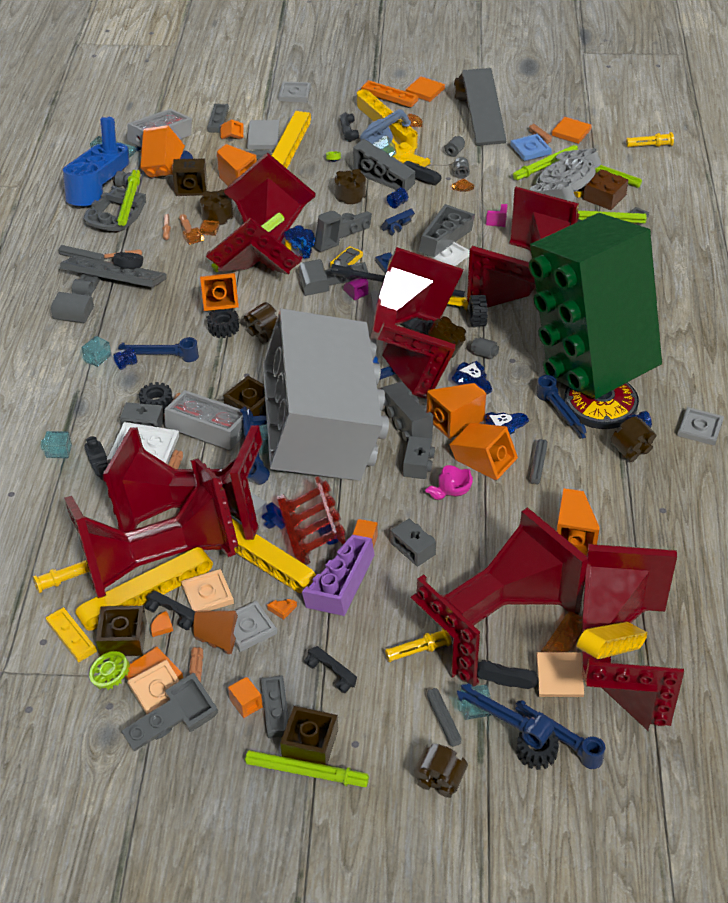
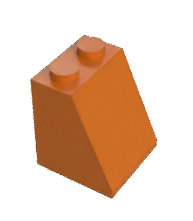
[140,125,185,178]
[217,144,257,186]
[200,273,239,311]
[427,383,486,439]
[449,423,518,480]
[557,488,600,556]

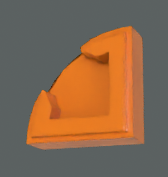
[267,599,297,620]
[151,611,173,637]

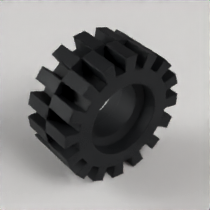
[469,295,488,327]
[207,308,239,338]
[139,382,173,413]
[516,731,559,770]

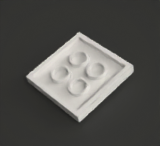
[107,422,179,465]

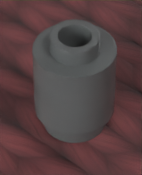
[445,136,465,157]
[471,337,499,359]

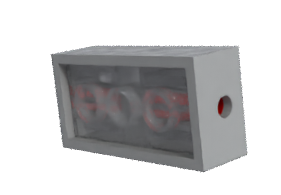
[127,109,192,147]
[165,390,244,450]

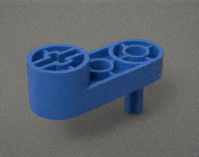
[63,117,129,206]

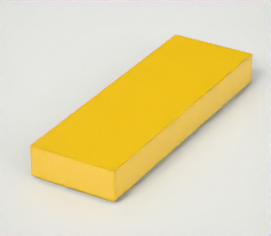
[45,607,97,663]

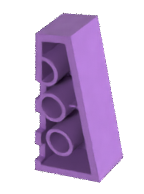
[302,535,375,616]

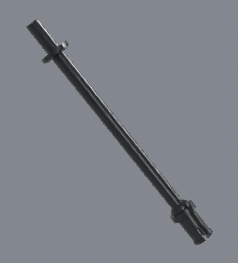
[330,264,465,298]

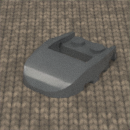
[84,186,146,231]

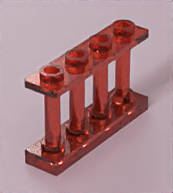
[277,476,346,565]

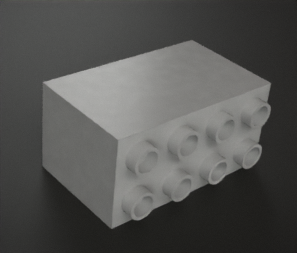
[263,308,389,481]

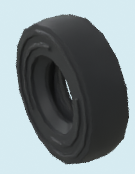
[113,252,143,268]

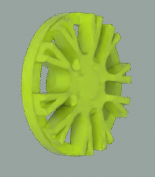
[89,651,130,690]

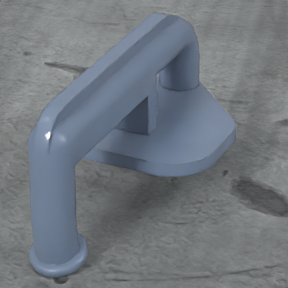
[360,109,411,148]

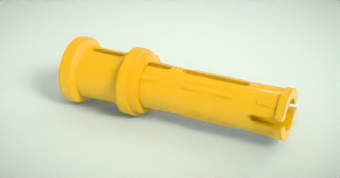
[626,132,674,147]
[33,560,89,593]
[385,628,452,662]

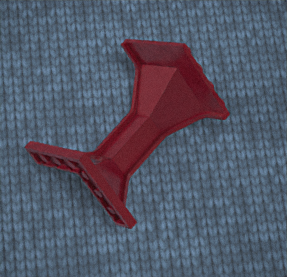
[206,152,316,275]
[467,186,580,308]
[371,247,464,399]
[103,425,263,540]
[64,458,239,598]
[410,507,588,688]
[582,544,684,731]

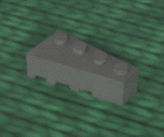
[353,139,415,193]
[419,204,475,257]
[381,381,433,442]

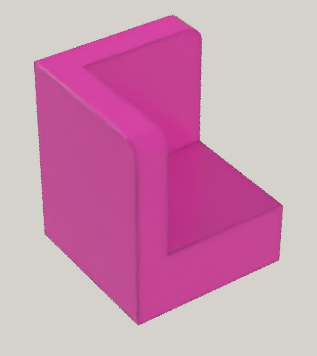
[486,204,508,227]

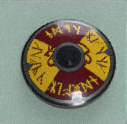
[564,382,639,429]

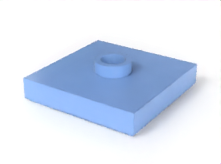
[510,134,552,161]

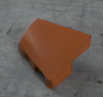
[194,611,238,654]

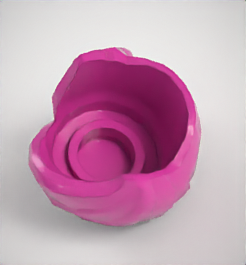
[425,465,473,500]

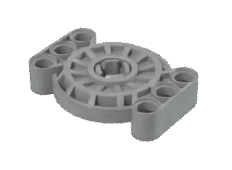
[529,148,602,201]

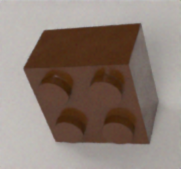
[583,169,629,210]

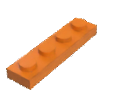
[361,80,418,107]

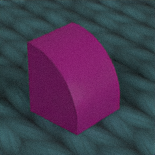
[343,278,369,301]

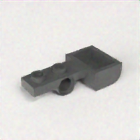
[314,211,372,251]
[298,259,369,296]
[51,273,100,323]
[122,673,218,752]

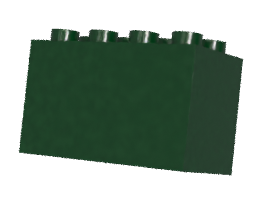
[529,213,662,399]

